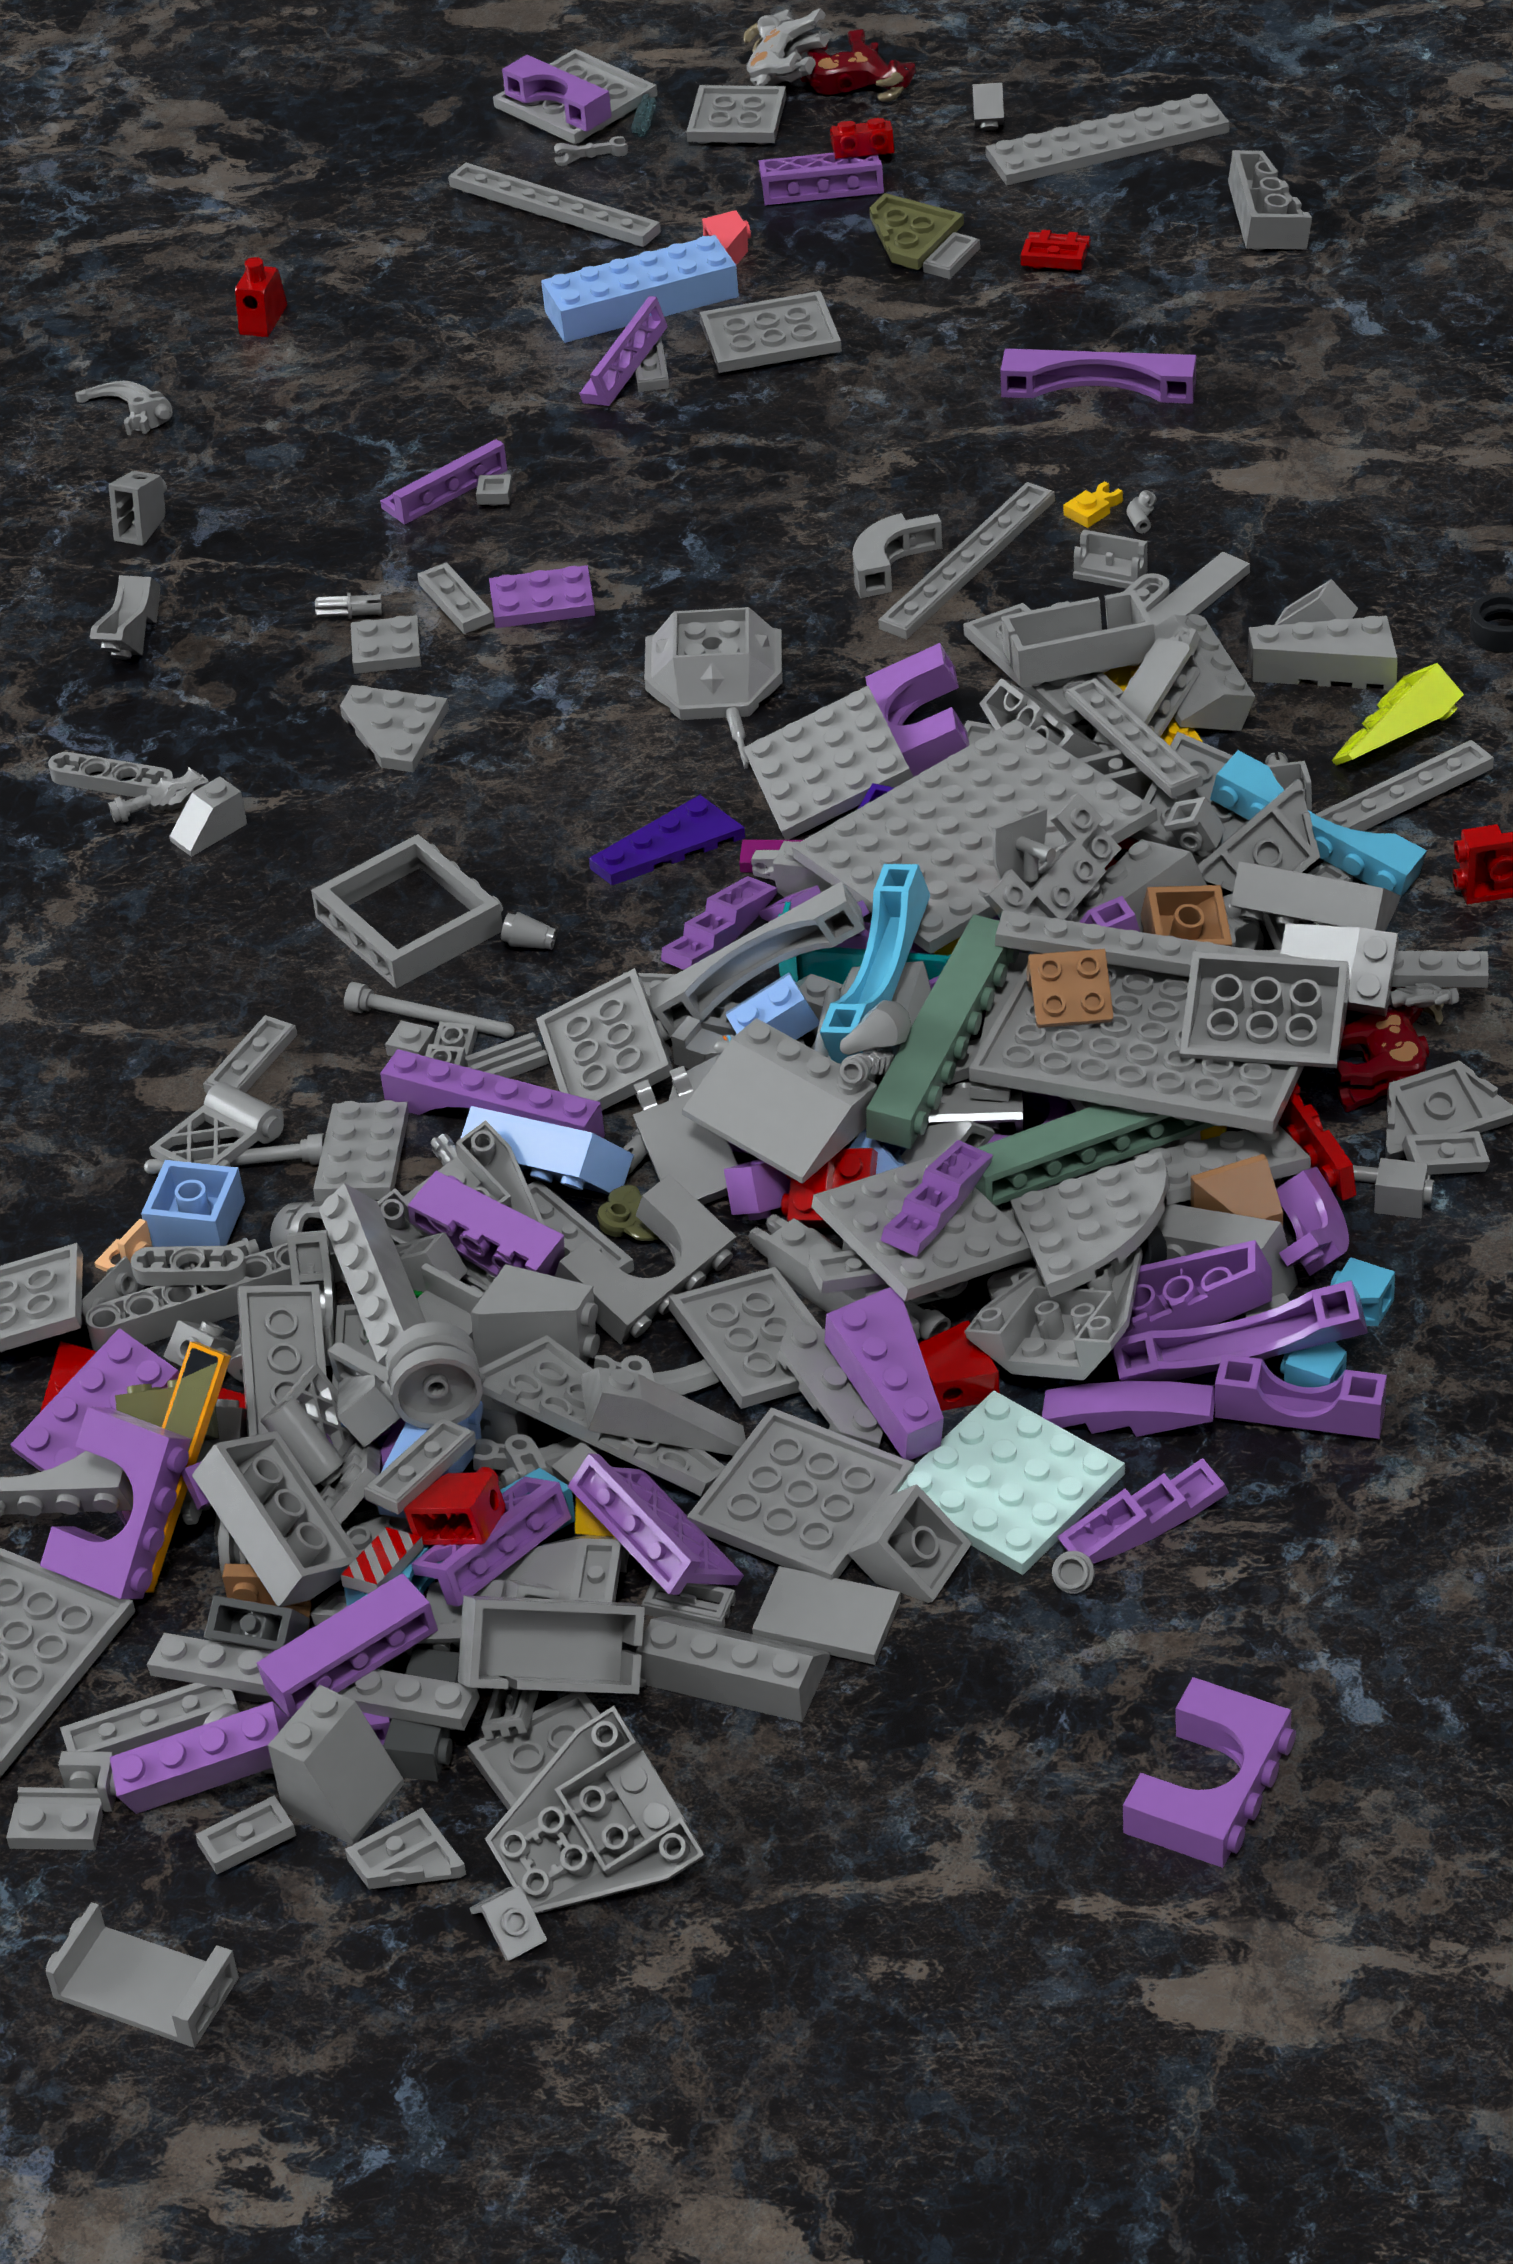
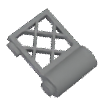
[149,1082,284,1167]
[260,1364,361,1487]

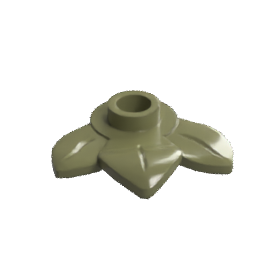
[597,1185,660,1241]

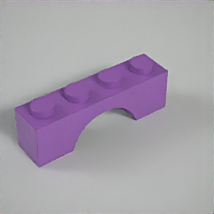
[502,55,612,132]
[1215,1354,1387,1439]

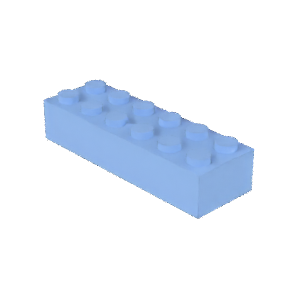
[541,235,739,343]

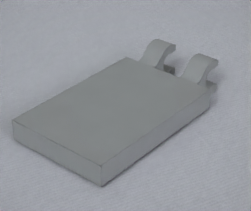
[633,1066,738,1205]

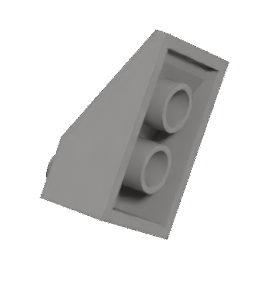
[1280,923,1399,1016]

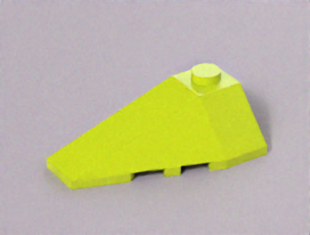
[1332,663,1464,766]

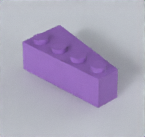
[408,1171,565,1278]
[1110,1240,1272,1362]
[824,1287,944,1460]

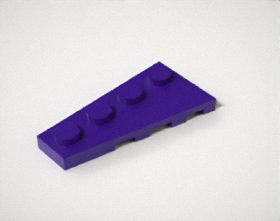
[589,795,745,886]

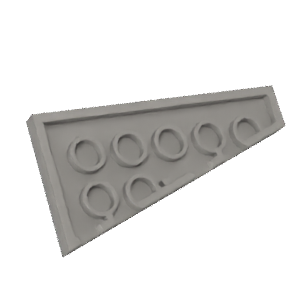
[479,1335,725,1496]

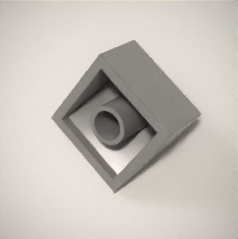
[847,1484,972,1603]

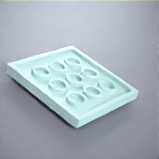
[898,1391,1125,1575]

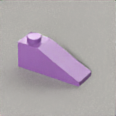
[724,1159,791,1220]

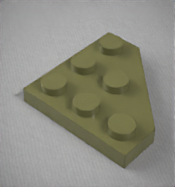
[869,193,964,270]

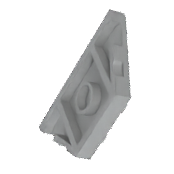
[1198,779,1320,892]
[1385,1061,1513,1160]

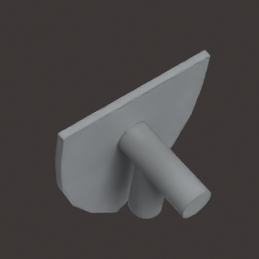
[993,808,1056,884]

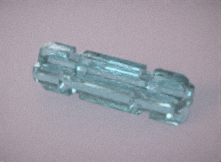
[631,94,657,137]

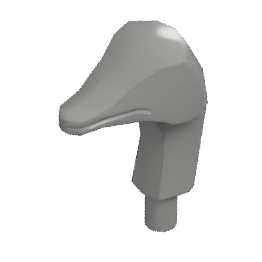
[840,1000,911,1055]

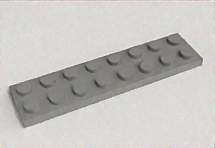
[985,94,1229,186]

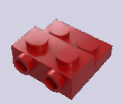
[830,118,894,159]
[1452,824,1513,905]
[781,1148,878,1229]

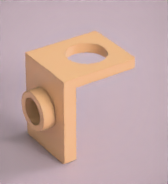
[95,1219,153,1272]

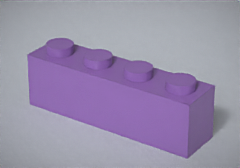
[256,1573,438,1719]
[110,1701,290,1814]

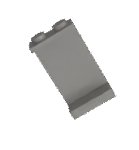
[327,1263,484,1383]
[46,1902,239,2048]

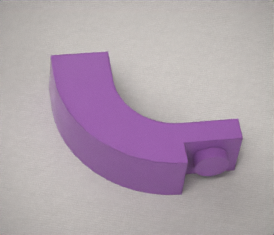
[1276,1167,1349,1276]

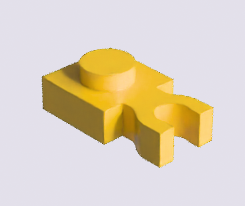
[1063,481,1123,528]

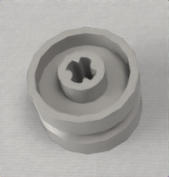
[385,1321,483,1429]

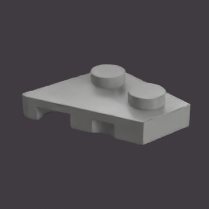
[345,1808,466,1889]

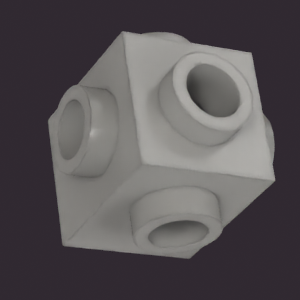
[163,1320,235,1366]

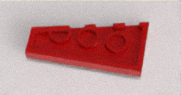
[1278,1083,1356,1201]

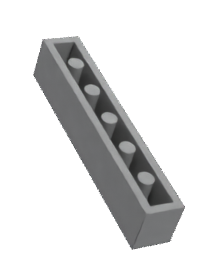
[318,1183,426,1366]

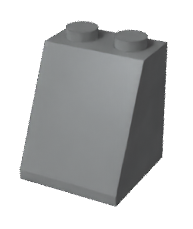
[471,1264,600,1368]
[268,1685,404,1845]

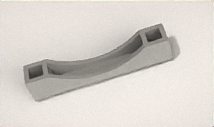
[650,881,865,1036]
[0,1451,133,1516]

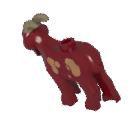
[799,29,916,102]
[1334,987,1445,1112]

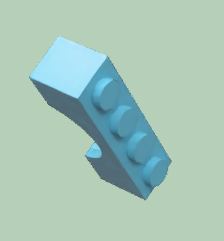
[1280,1257,1395,1387]

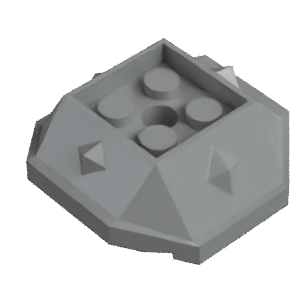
[644,607,783,720]

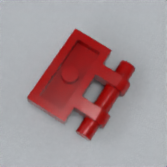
[1020,230,1091,271]

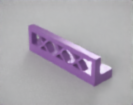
[579,296,668,406]
[380,439,507,525]
[411,1477,571,1607]

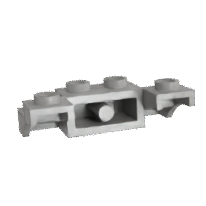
[983,793,1122,953]

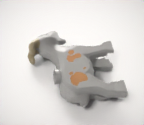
[743,8,830,86]

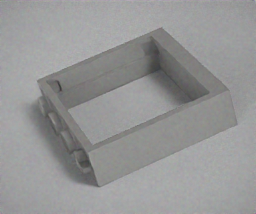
[311,834,503,989]

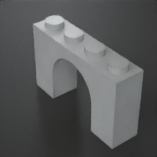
[555,1174,736,1345]

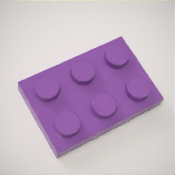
[489,565,595,628]

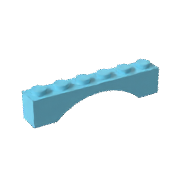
[1210,750,1427,898]
[820,864,931,1063]

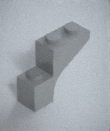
[90,575,161,660]

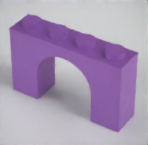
[865,643,970,777]
[40,1407,191,1599]
[1123,1677,1296,1868]

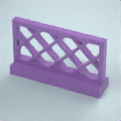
[758,153,884,205]
[567,1453,744,1595]

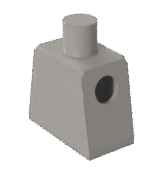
[108,471,167,546]

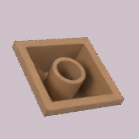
[1140,885,1232,946]
[1191,1153,1283,1226]

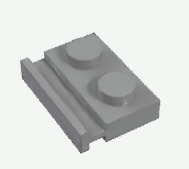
[6,1787,103,1850]

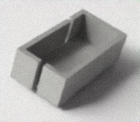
[1001,590,1155,687]
[458,1595,645,1694]

